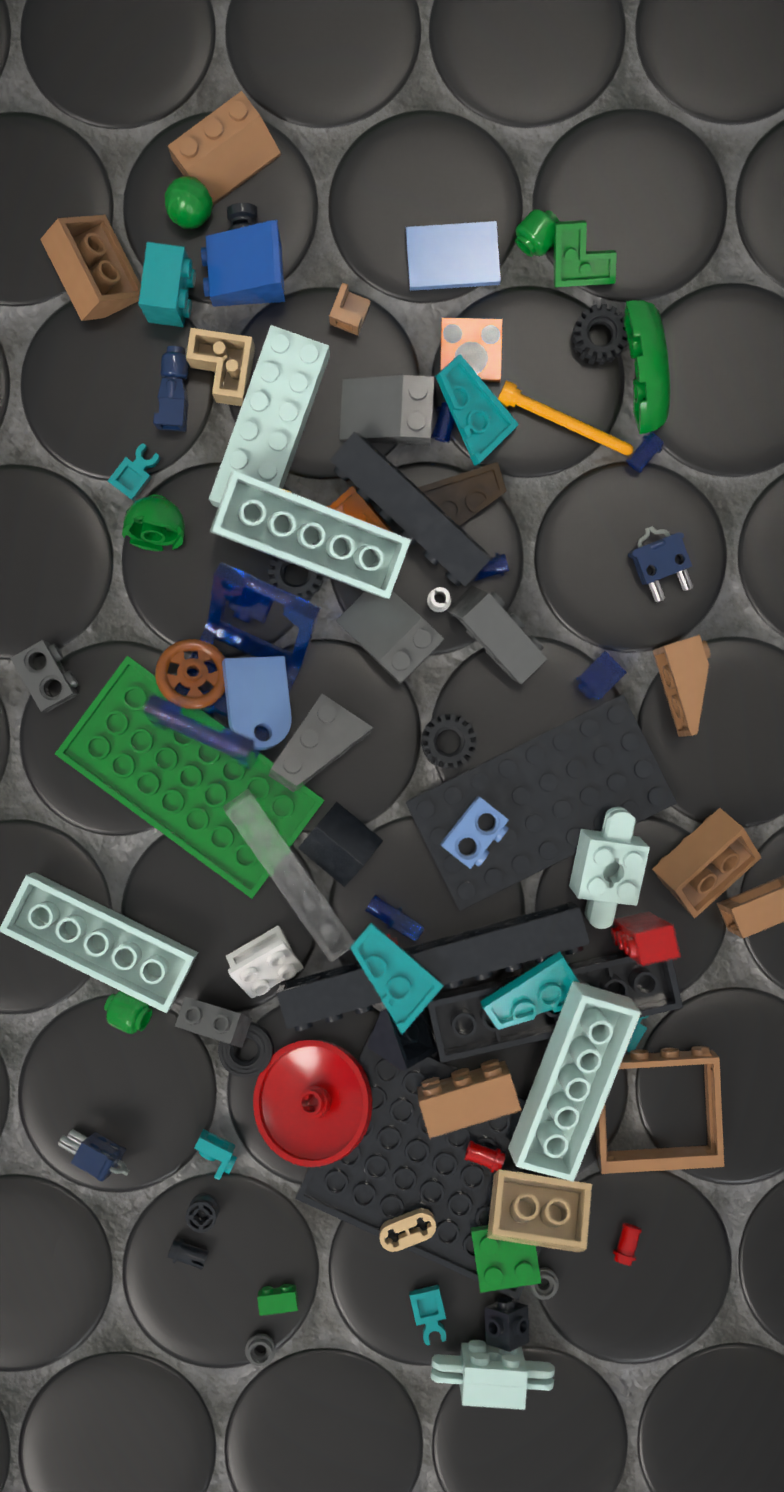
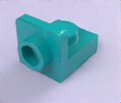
[194,1129,237,1180]

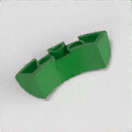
[624,301,670,435]

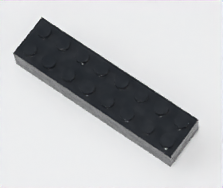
[428,951,683,1063]

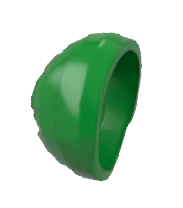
[164,176,213,229]

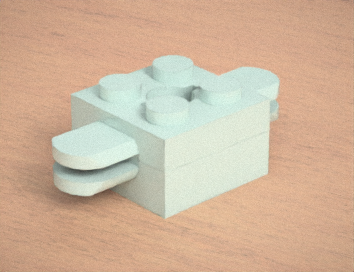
[569,807,650,929]
[430,1340,555,1410]

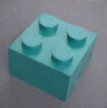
[139,242,196,327]

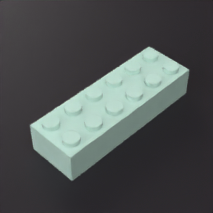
[209,325,330,507]
[210,471,411,599]
[0,872,199,1013]
[508,981,641,1182]

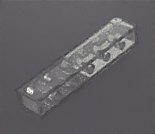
[223,789,354,962]

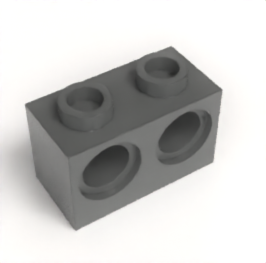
[10,640,79,713]
[175,997,252,1048]

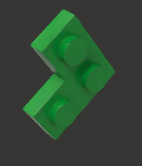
[554,220,617,287]

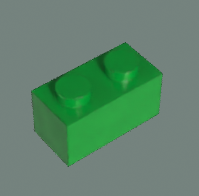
[257,1284,299,1316]

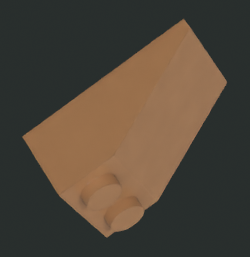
[652,635,710,737]

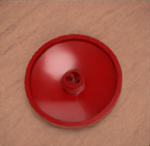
[253,1040,372,1167]

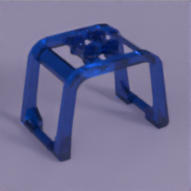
[144,562,321,770]

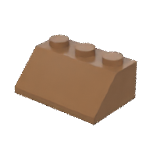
[168,91,281,205]
[40,215,141,321]
[652,808,762,918]

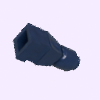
[153,346,189,432]

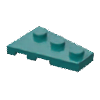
[435,354,519,466]
[350,923,443,1034]
[480,951,580,1030]

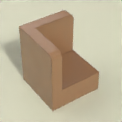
[329,282,370,336]

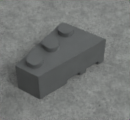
[446,586,547,684]
[268,694,374,792]

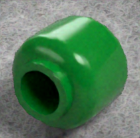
[515,209,560,257]
[104,991,152,1034]

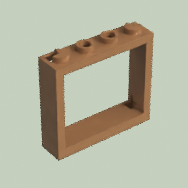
[595,1046,724,1174]

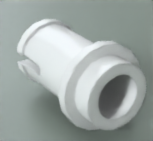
[427,587,451,613]

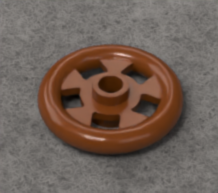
[155,639,225,709]

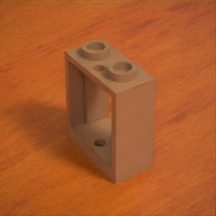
[717,876,784,938]

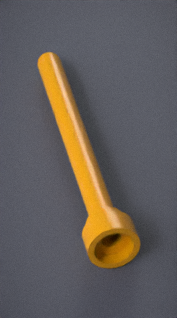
[498,380,634,456]

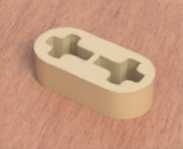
[379,1208,436,1252]

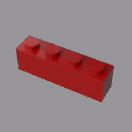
[611,911,680,966]

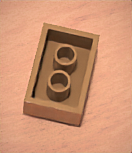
[417,1059,521,1138]

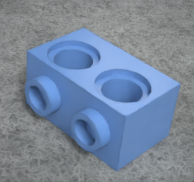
[440,796,509,869]

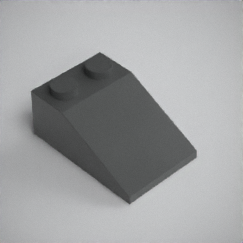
[339,375,434,446]
[336,591,444,685]

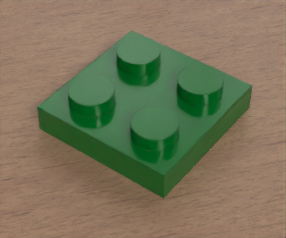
[471,1225,541,1293]

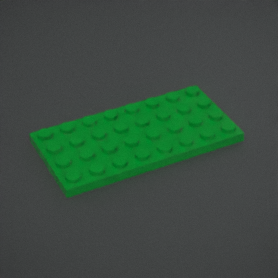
[55,656,325,899]

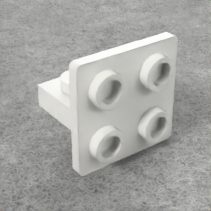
[226,925,303,998]

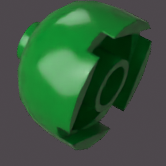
[122,494,185,551]

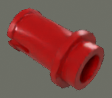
[464,1141,506,1173]
[613,1223,642,1266]

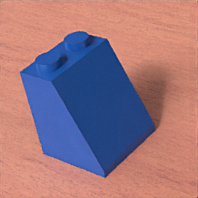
[201,220,285,307]

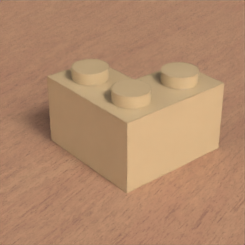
[186,328,255,406]

